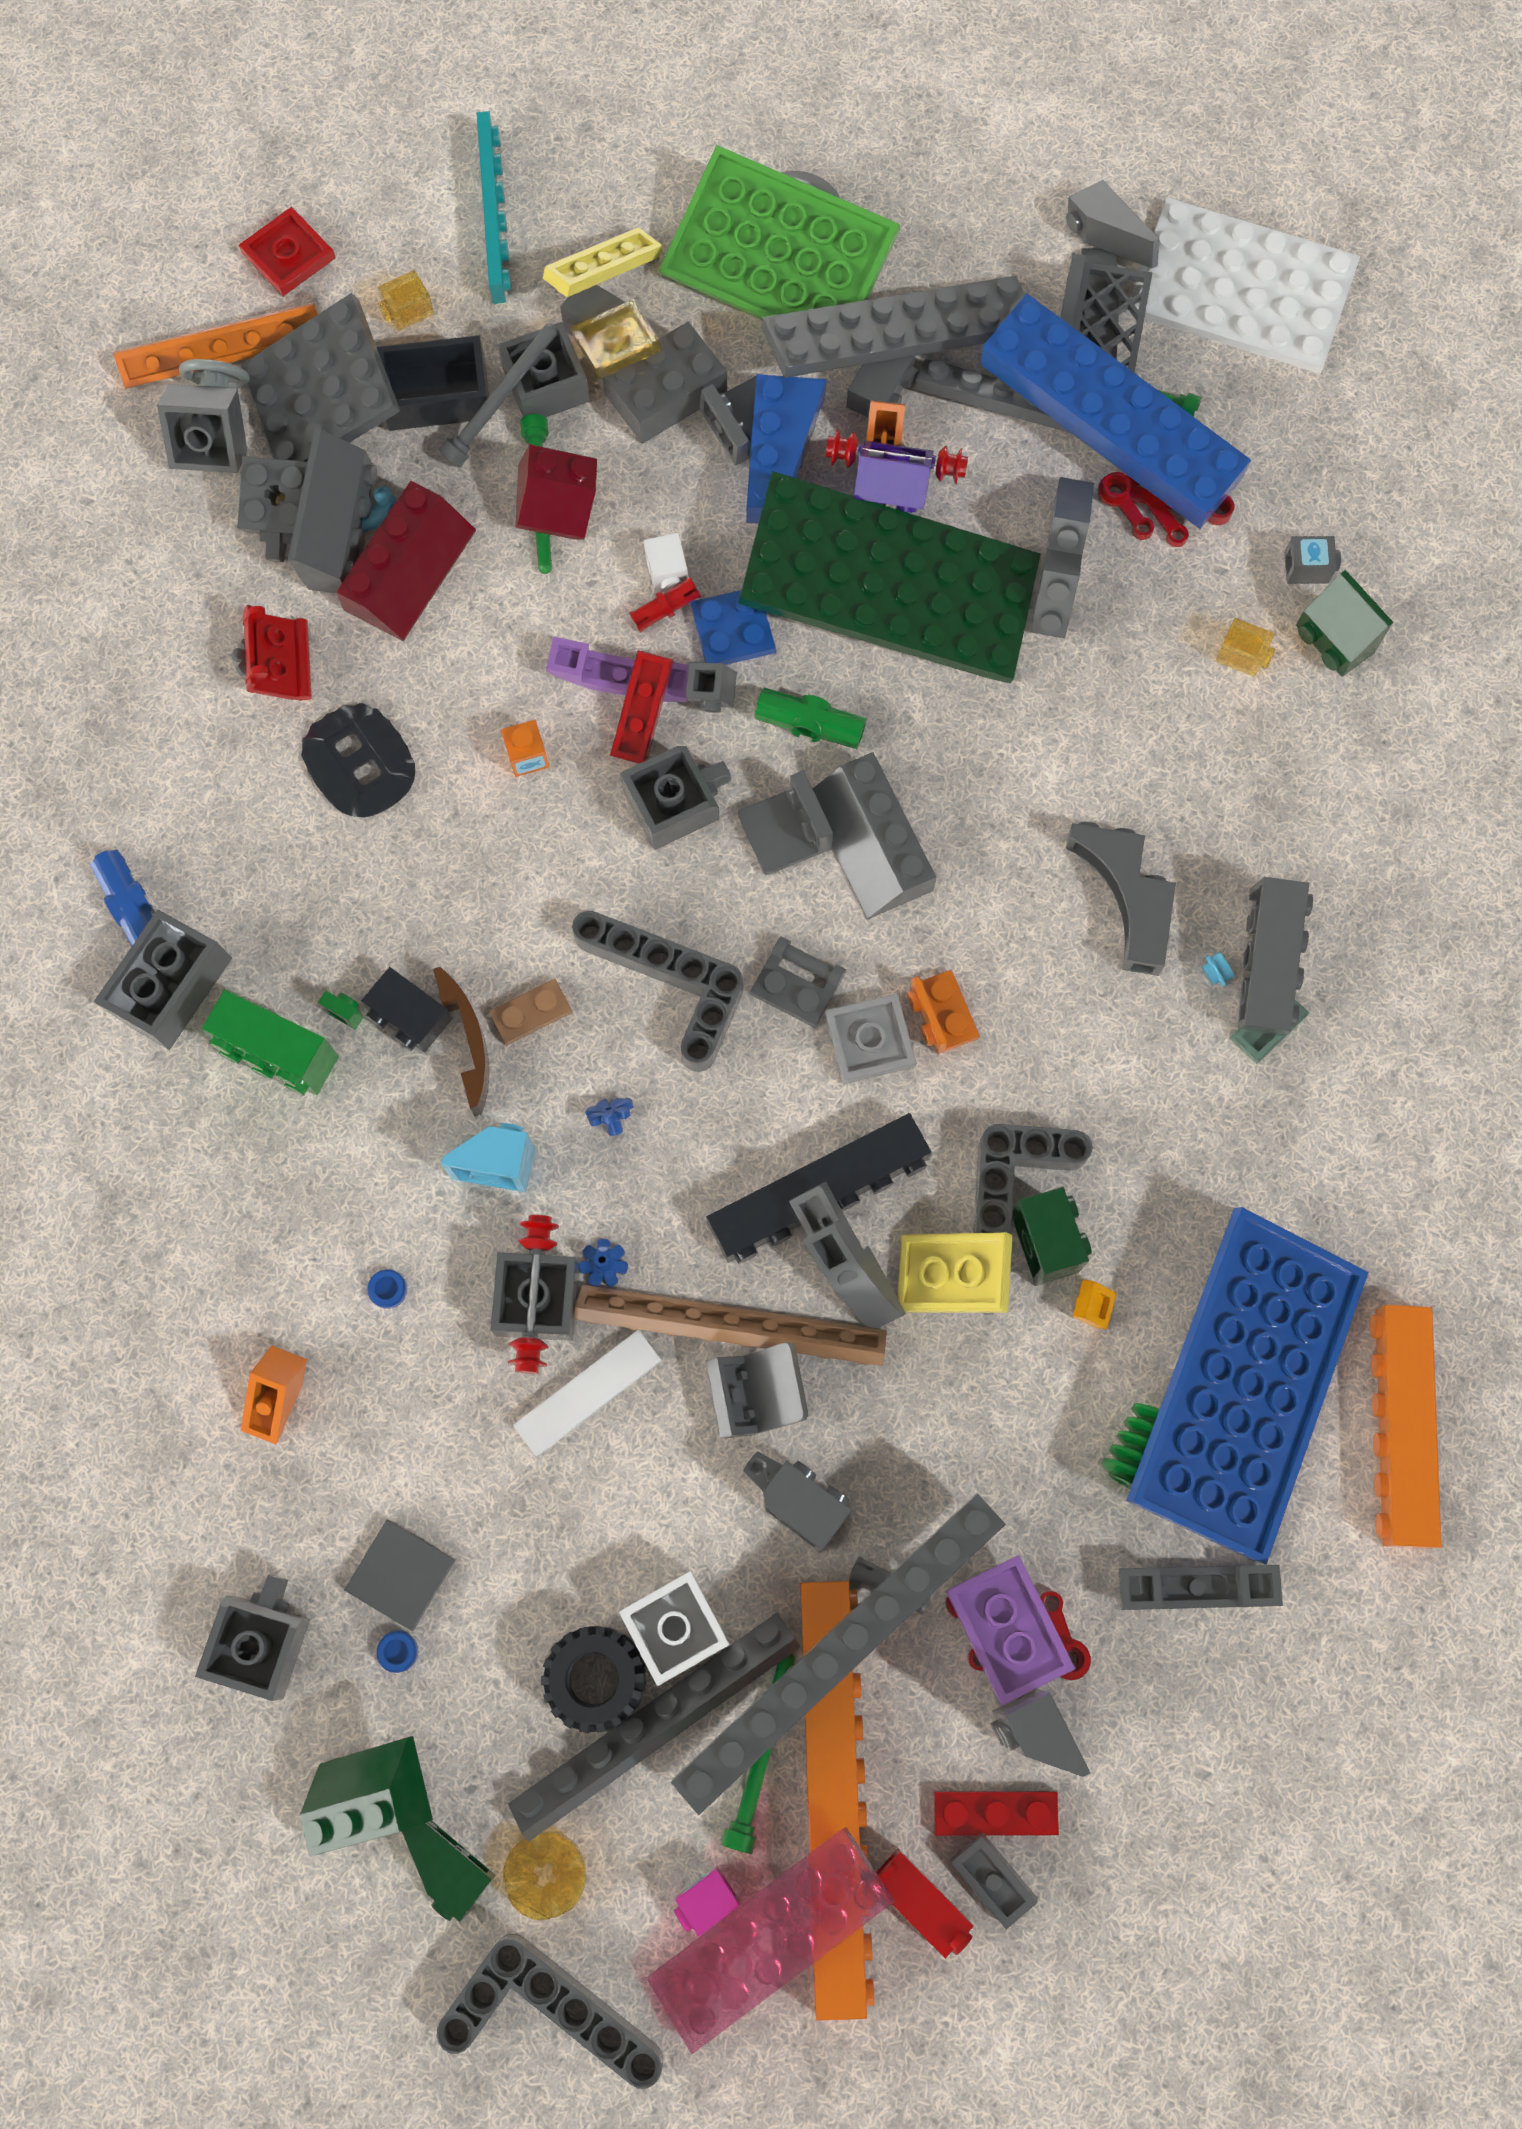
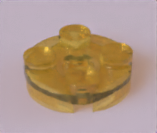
[503,1831,587,1921]

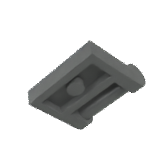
[750,936,847,1028]

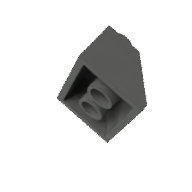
[94,909,232,1050]
[990,1689,1091,1777]

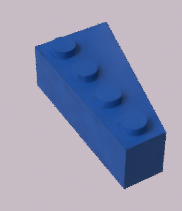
[746,374,827,524]

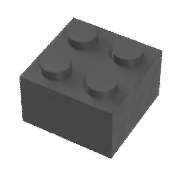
[497,322,590,417]

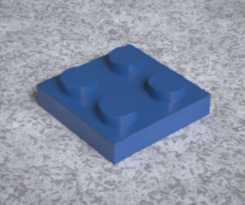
[690,590,776,665]

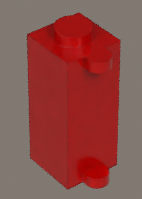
[870,1848,974,1959]

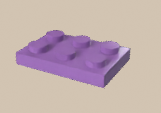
[946,1555,1075,1706]

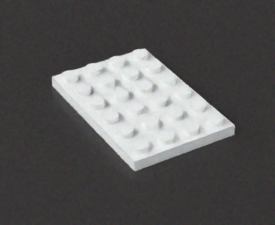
[1126,197,1360,374]

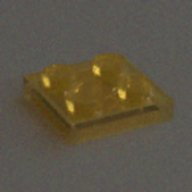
[571,299,662,379]

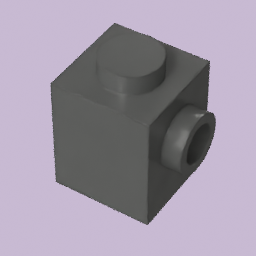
[686,662,737,713]

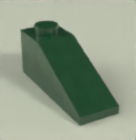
[402,1821,496,1922]

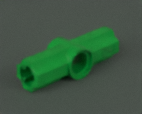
[755,687,867,750]

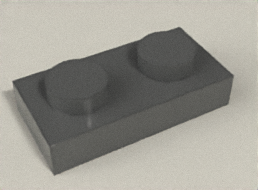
[951,1832,1038,1930]

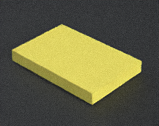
[897,1232,1012,1313]

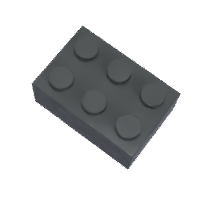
[602,321,727,444]

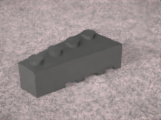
[1238,876,1313,1035]

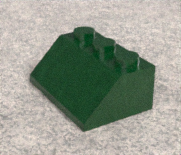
[300,1736,433,1857]

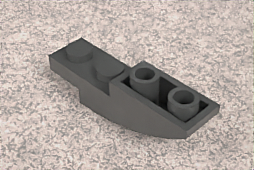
[789,1181,906,1328]

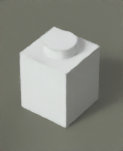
[644,533,688,593]

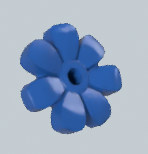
[585,1098,634,1136]
[579,1239,628,1287]

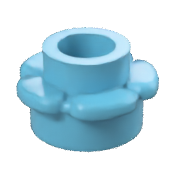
[1202,952,1235,987]

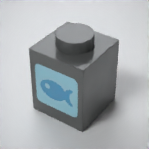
[1284,536,1341,584]

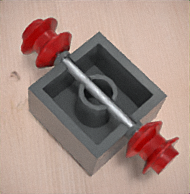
[490,1215,579,1374]

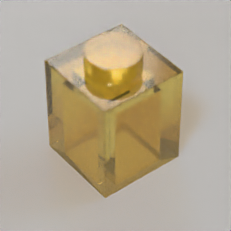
[378,269,434,331]
[1215,618,1276,677]

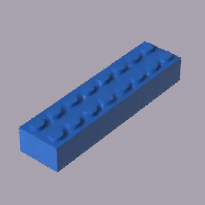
[980,293,1251,529]

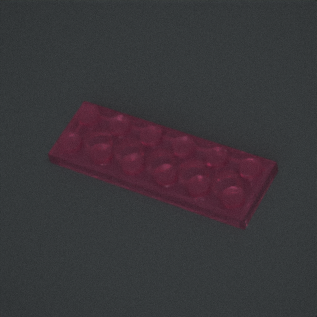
[646,1827,895,2054]

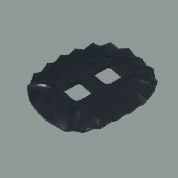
[301,703,415,818]

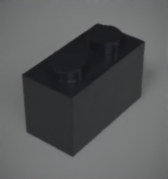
[361,966,453,1053]

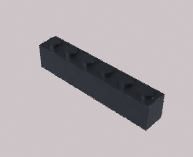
[706,1113,932,1264]

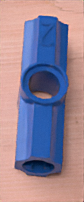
[89,849,154,946]

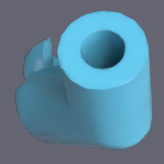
[361,486,396,533]

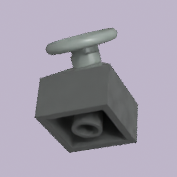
[157,359,250,473]

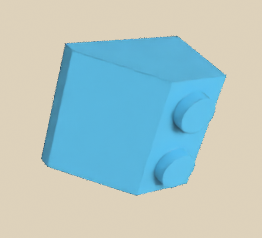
[441,1123,535,1193]

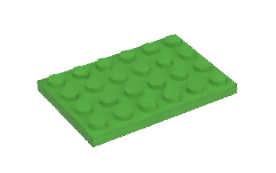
[659,145,901,320]

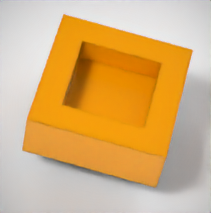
[1072,1280,1117,1330]

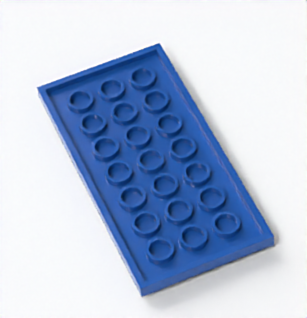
[1126,1207,1369,1565]

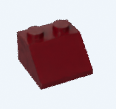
[515,444,597,540]

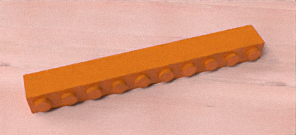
[800,1581,874,2021]

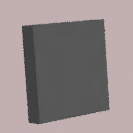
[344,1519,455,1631]

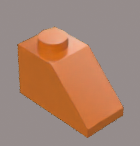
[240,1346,307,1445]

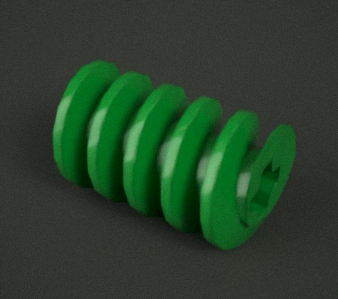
[1101,1403,1160,1489]

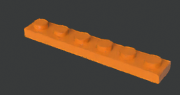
[113,303,318,389]

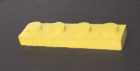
[543,227,663,297]

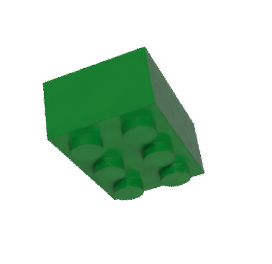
[201,989,339,1096]

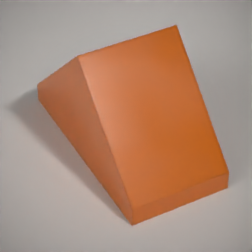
[866,400,906,446]

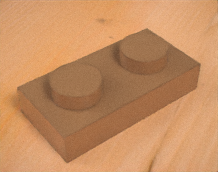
[489,978,573,1046]

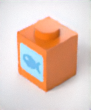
[501,719,549,777]

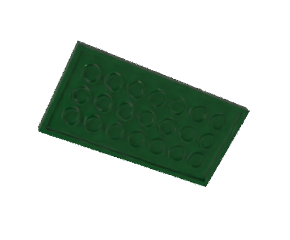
[738,471,1041,683]

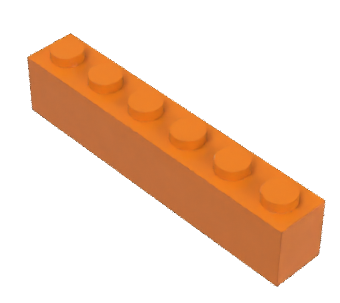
[1369,1305,1442,1549]

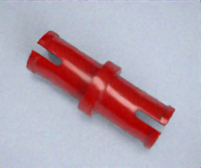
[629,577,701,633]

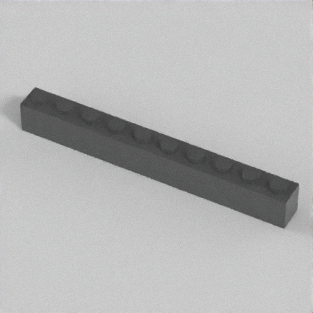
[671,1493,1006,1816]

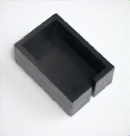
[377,335,491,431]

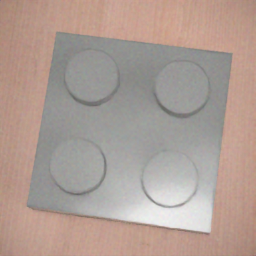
[825,993,917,1085]

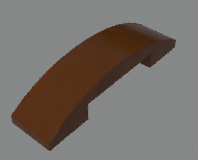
[433,967,489,1116]

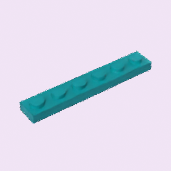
[476,111,512,304]

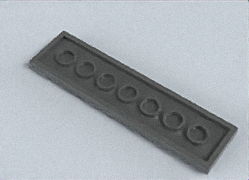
[761,276,1026,378]

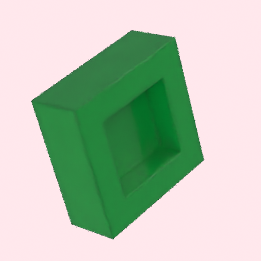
[318,991,363,1030]

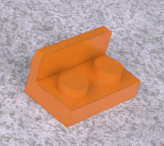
[907,969,980,1054]

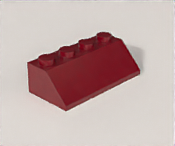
[336,480,476,642]

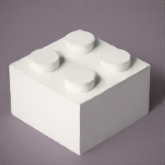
[619,1571,730,1686]

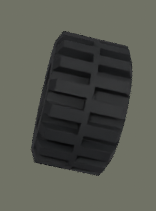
[541,1626,646,1733]

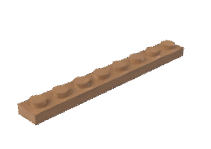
[574,1285,887,1366]

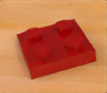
[239,206,336,297]

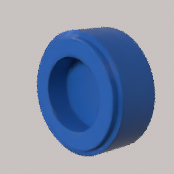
[367,1269,407,1309]
[376,1631,418,1673]

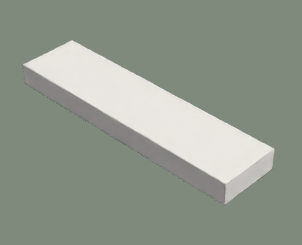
[513,1330,662,1457]

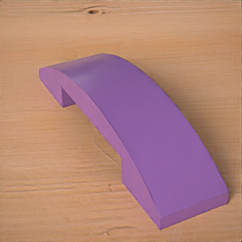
[546,637,689,702]

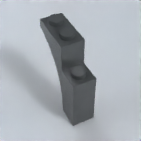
[1030,477,1094,639]
[1066,822,1176,976]

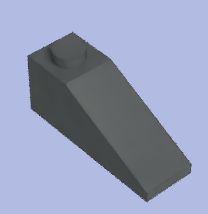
[1066,180,1159,269]

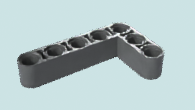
[572,911,744,1072]
[973,1124,1093,1315]
[436,1934,664,2089]

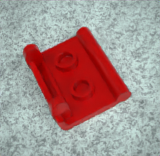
[242,605,312,701]

